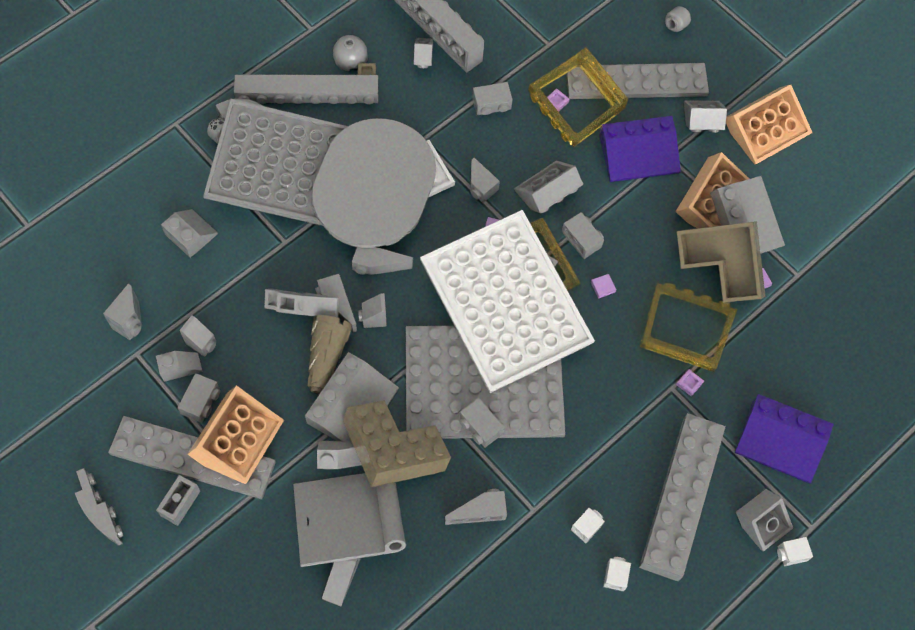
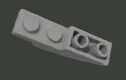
[265,288,339,317]
[75,468,124,545]

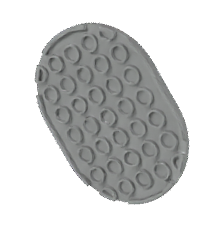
[312,118,436,248]

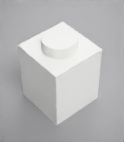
[571,508,605,543]
[777,537,813,566]
[603,557,631,591]

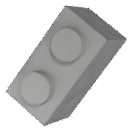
[472,82,513,115]
[562,212,604,259]
[178,373,220,423]
[459,398,504,448]
[156,475,200,526]

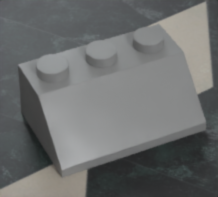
[514,161,583,213]

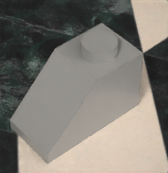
[414,38,434,68]
[470,158,500,203]
[358,293,387,328]
[180,315,216,357]
[156,351,203,382]

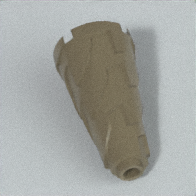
[308,315,352,394]

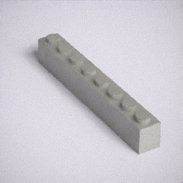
[234,75,379,104]

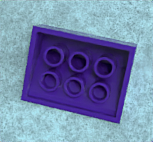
[599,116,681,182]
[735,394,834,483]

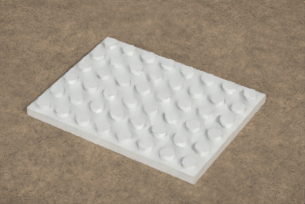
[420,210,595,393]

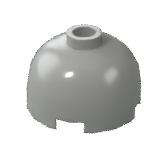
[333,35,368,71]

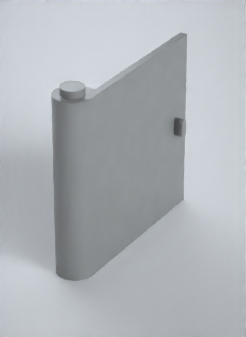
[293,473,406,567]

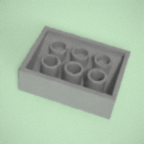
[710,176,785,253]
[305,352,399,441]

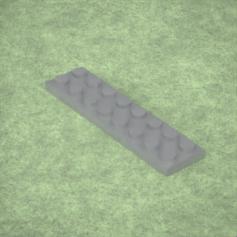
[566,63,709,99]
[108,416,276,499]

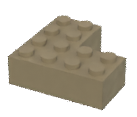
[677,221,766,303]
[343,400,451,487]

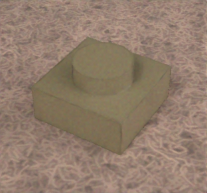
[358,63,376,75]

